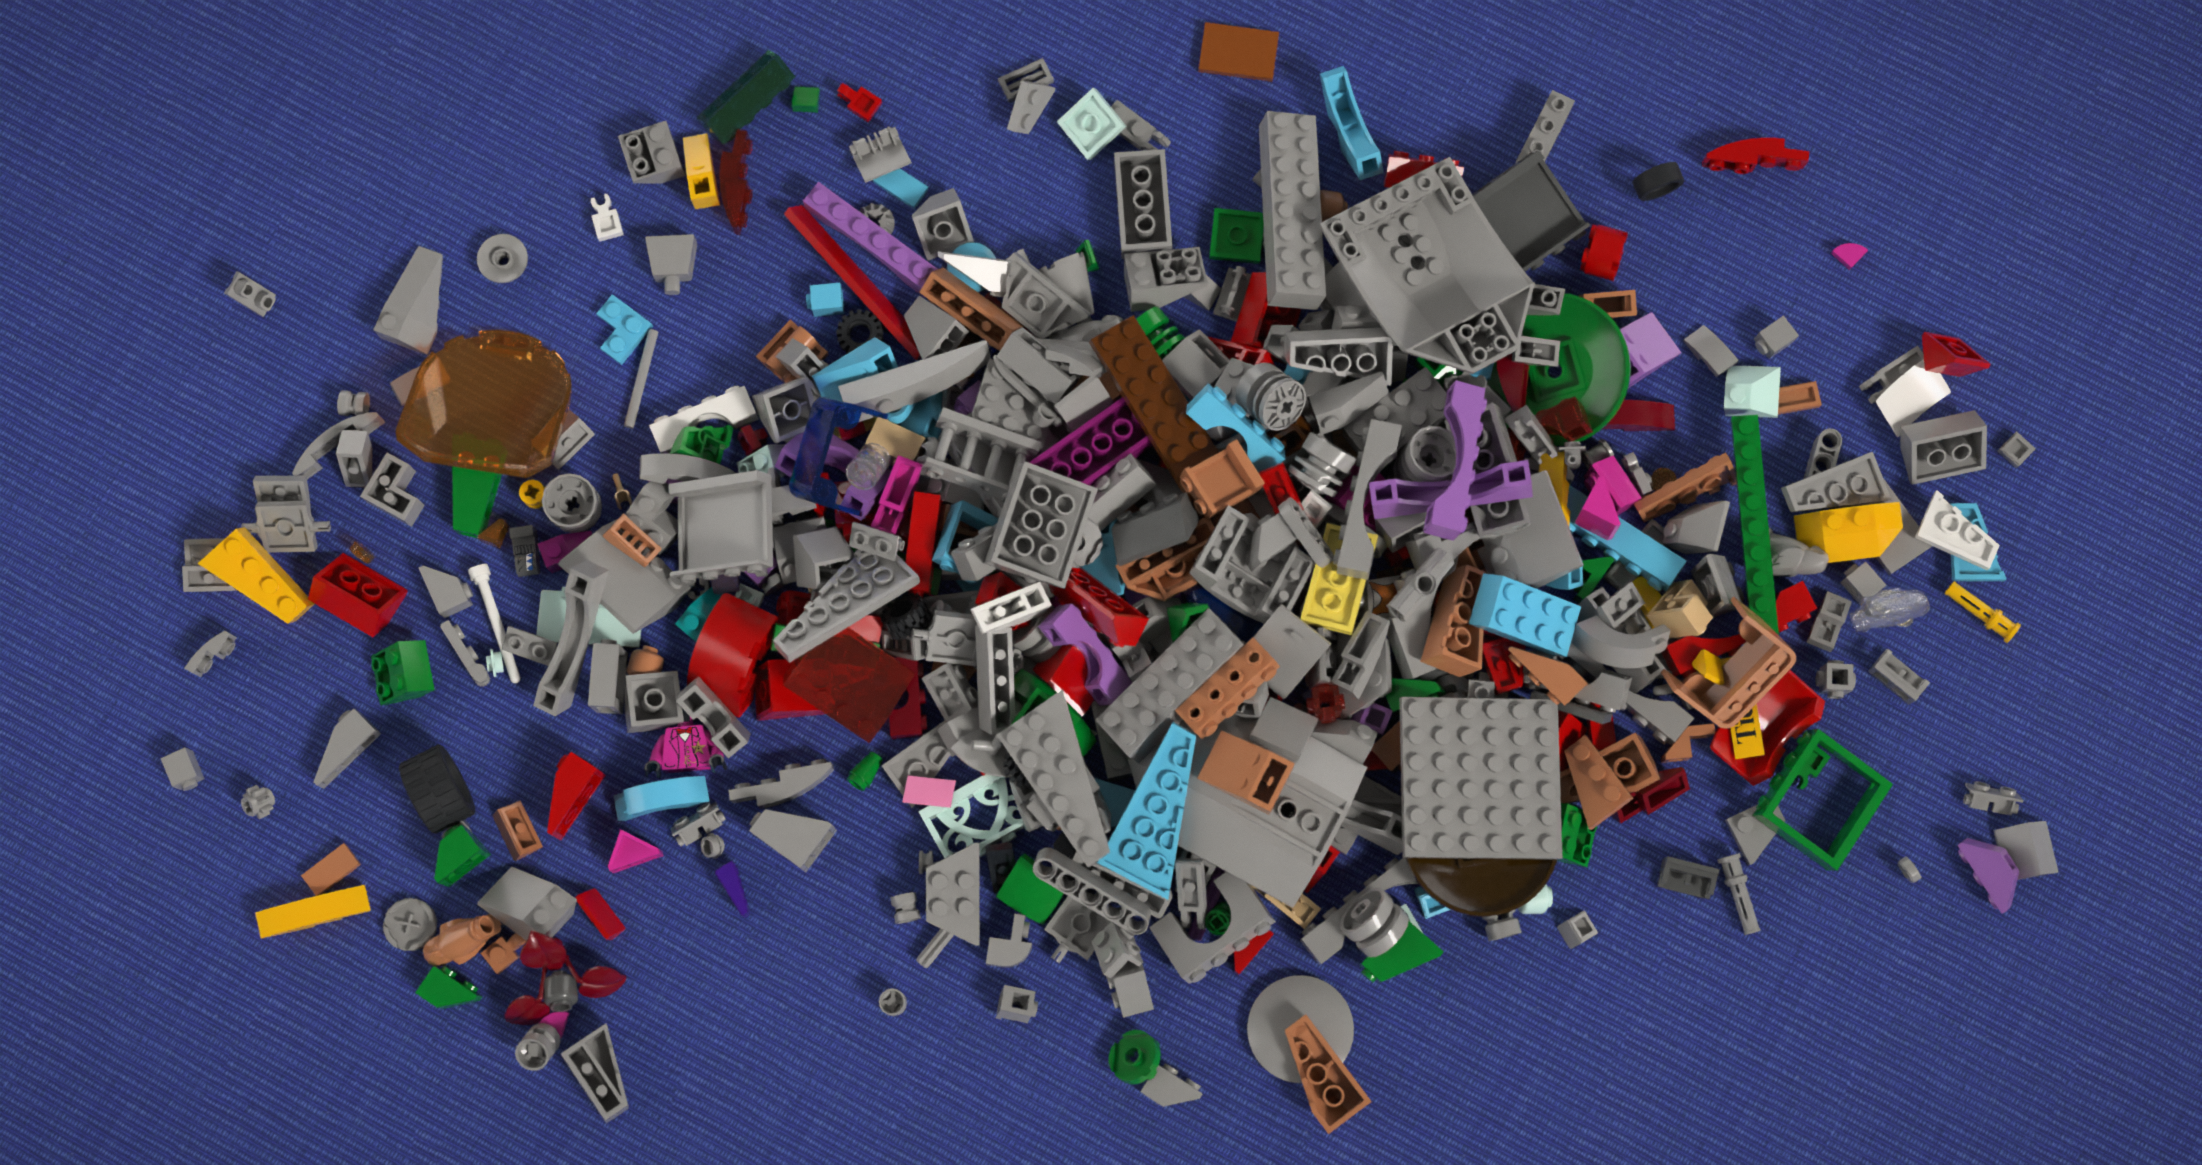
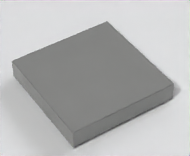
[1249,697,1319,761]

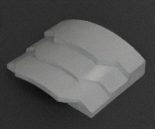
[1189,505,1315,624]

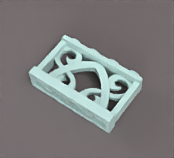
[918,774,1027,858]

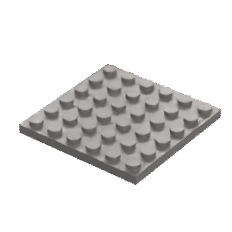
[1400,697,1562,859]

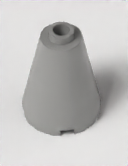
[1039,252,1095,324]

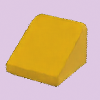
[1692,649,1724,686]

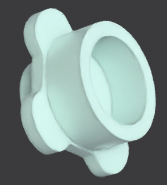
[486,649,504,677]

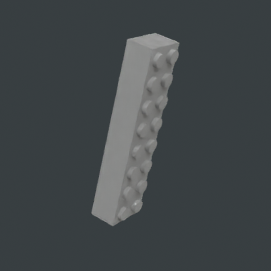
[1259,111,1326,310]

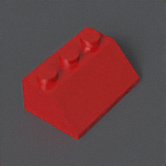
[1231,272,1301,363]
[308,553,408,637]

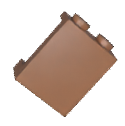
[1180,439,1265,520]

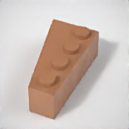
[1420,564,1486,677]

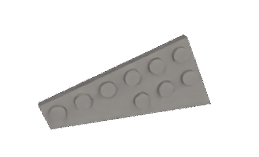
[773,549,920,663]
[997,689,1110,868]

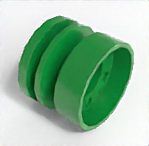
[1136,306,1185,360]

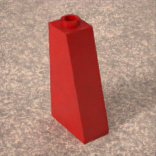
[905,491,944,598]

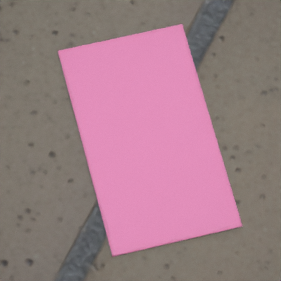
[902,776,956,808]

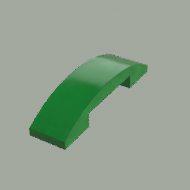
[1014,669,1097,757]

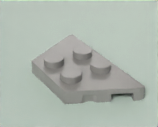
[1002,252,1091,339]
[1337,625,1392,720]
[926,842,979,945]

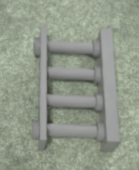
[921,407,1042,503]

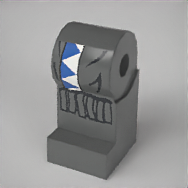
[509,525,540,577]

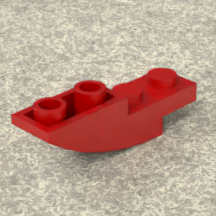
[1702,138,1809,174]

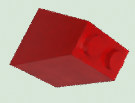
[1032,644,1114,716]
[753,659,835,721]

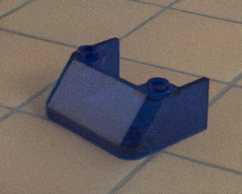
[789,397,891,517]

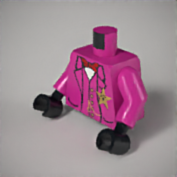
[644,712,727,778]

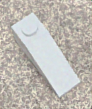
[938,251,1012,297]
[971,582,1051,634]

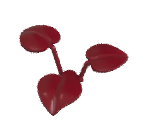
[505,930,627,1025]

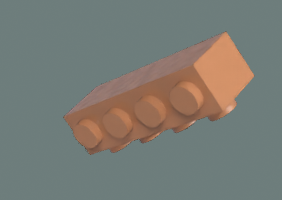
[919,268,1024,351]
[1175,638,1280,740]

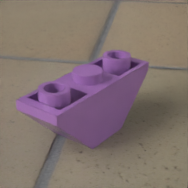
[1958,838,2019,914]

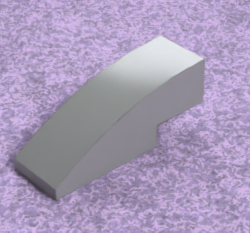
[1331,611,1390,700]

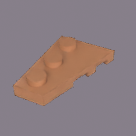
[1564,735,1634,830]

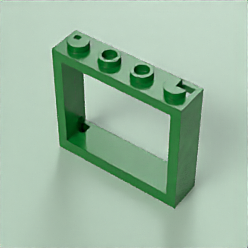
[1752,729,1893,871]

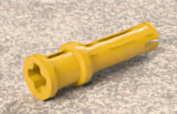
[1944,581,2021,643]

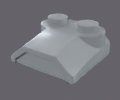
[1470,499,1531,539]

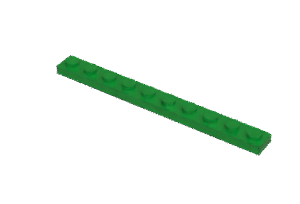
[1731,414,1779,635]

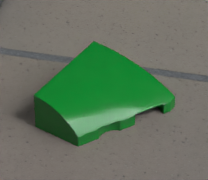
[670,425,734,464]

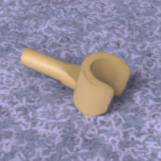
[612,474,632,510]

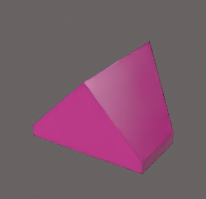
[608,830,664,873]

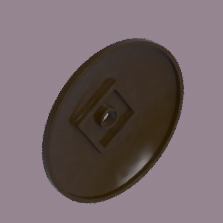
[1406,858,1557,917]

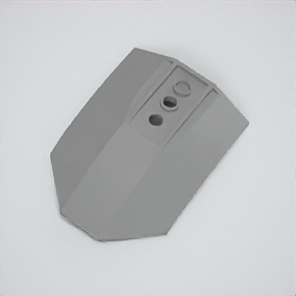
[1319,157,1535,374]
[1127,711,1367,908]

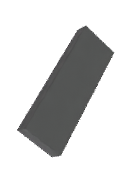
[1530,688,1613,724]

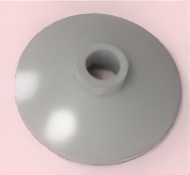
[477,234,528,283]

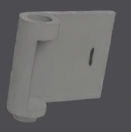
[1242,604,1331,699]

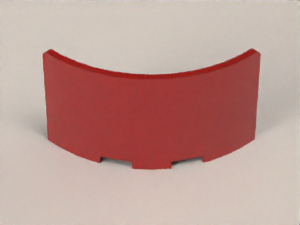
[687,593,778,718]
[1710,670,1825,786]

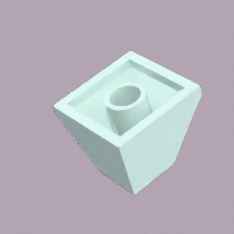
[1724,366,1781,418]

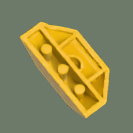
[1794,502,1903,563]

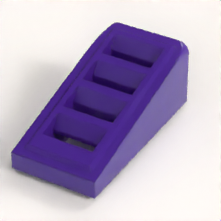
[715,860,750,918]

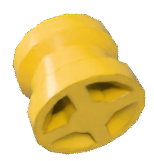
[519,480,545,509]

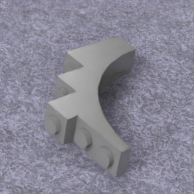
[1385,521,1480,679]

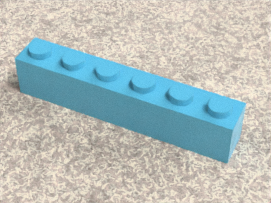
[1567,485,1686,592]

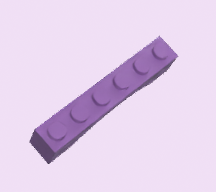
[803,182,938,298]
[1423,380,1487,541]
[1369,460,1533,519]

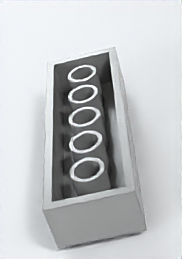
[1095,608,1245,763]

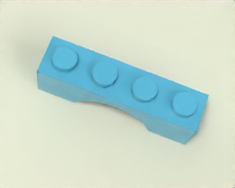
[1186,383,1285,472]

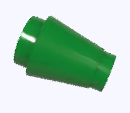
[847,751,883,791]

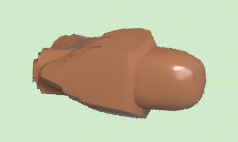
[423,914,502,966]

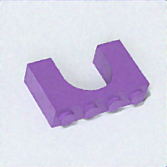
[775,425,892,521]

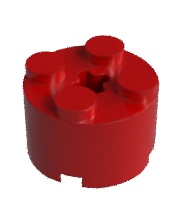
[1580,224,1628,282]

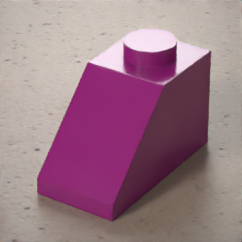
[538,531,592,573]

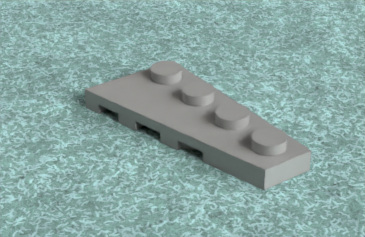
[1781,452,1892,512]

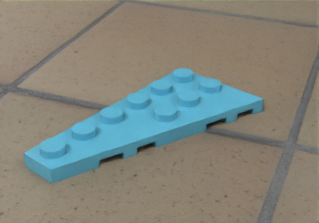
[1097,722,1196,900]

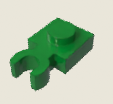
[1796,746,1831,790]

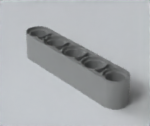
[1033,848,1151,935]

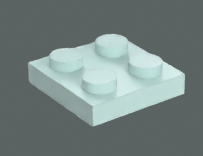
[1057,88,1127,160]

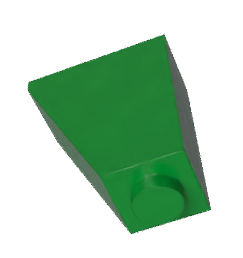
[1359,921,1444,983]

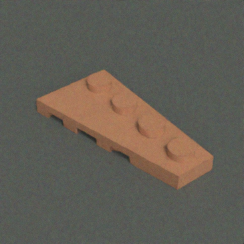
[1634,452,1737,522]

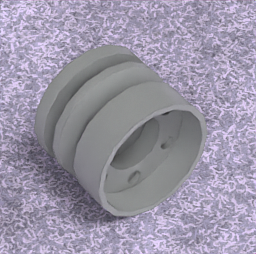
[1236,362,1306,431]
[1396,426,1456,482]
[1288,431,1357,498]
[542,473,602,533]

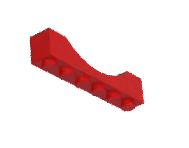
[1661,581,1817,678]

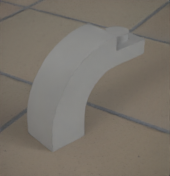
[1572,615,1671,668]

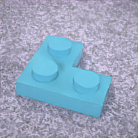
[596,294,653,365]

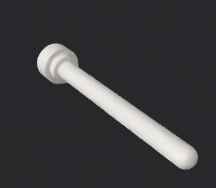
[468,564,521,683]

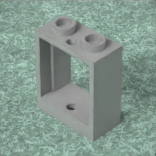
[588,639,628,714]

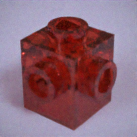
[1306,684,1345,724]

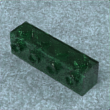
[696,50,795,145]

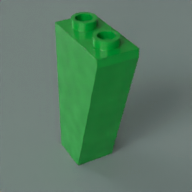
[452,434,508,540]

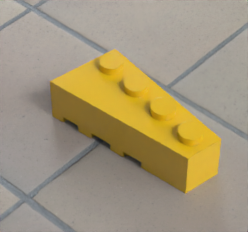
[198,527,315,624]

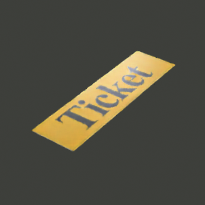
[1720,657,1765,759]

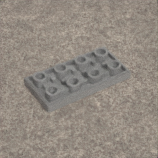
[1839,478,1932,575]

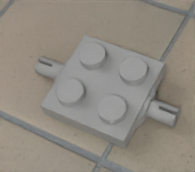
[241,501,331,553]
[911,610,977,666]
[1044,891,1111,964]

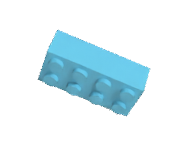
[1469,573,1581,657]

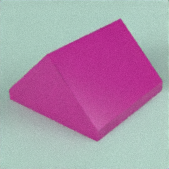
[1574,476,1621,540]

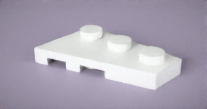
[1915,490,2000,570]

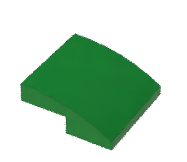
[996,854,1064,924]

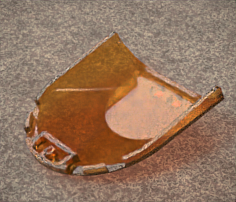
[396,330,572,478]

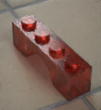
[1507,396,1593,461]

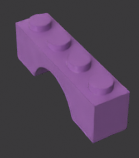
[1038,603,1132,706]

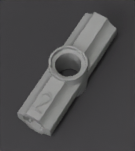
[1387,548,1455,622]

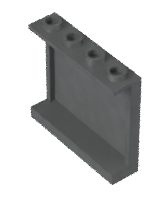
[1472,150,1590,271]

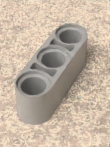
[1803,428,1842,479]

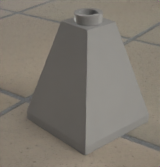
[752,376,821,443]

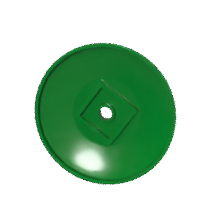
[1487,293,1631,447]

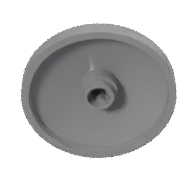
[1247,975,1354,1083]

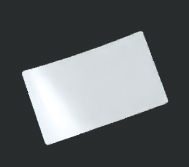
[1876,359,1951,437]

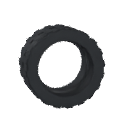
[399,744,476,834]

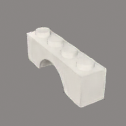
[649,386,759,454]

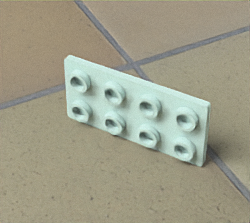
[536,586,642,648]

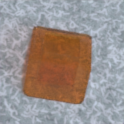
[477,518,509,548]

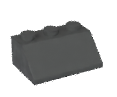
[1112,492,1200,566]

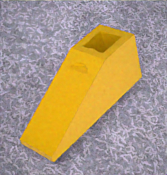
[683,133,720,210]

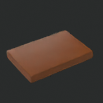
[1198,22,1279,82]

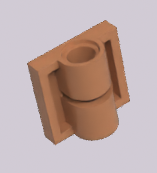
[756,320,829,383]

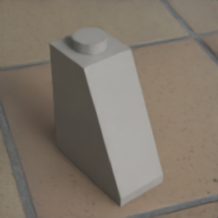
[904,296,969,359]

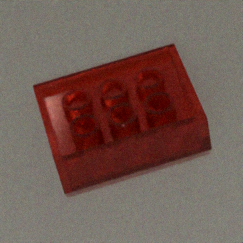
[783,627,915,743]

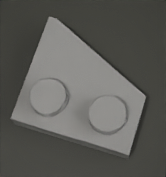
[1007,80,1055,134]

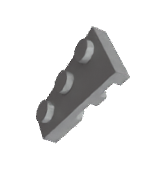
[882,720,951,808]

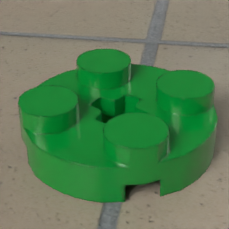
[1108,1030,1161,1084]

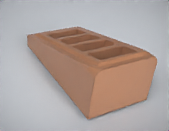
[603,513,662,567]

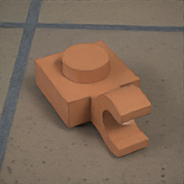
[481,933,526,974]

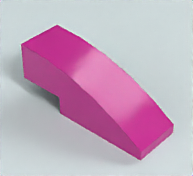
[871,455,923,536]

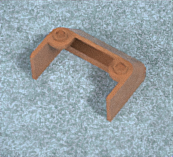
[1661,596,1796,729]

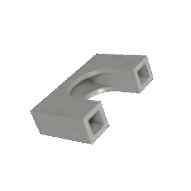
[1149,872,1276,984]

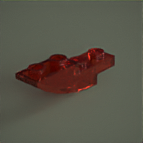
[720,129,753,235]

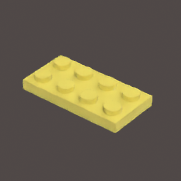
[1300,523,1378,635]

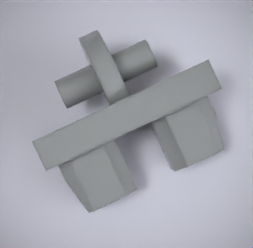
[224,271,276,317]

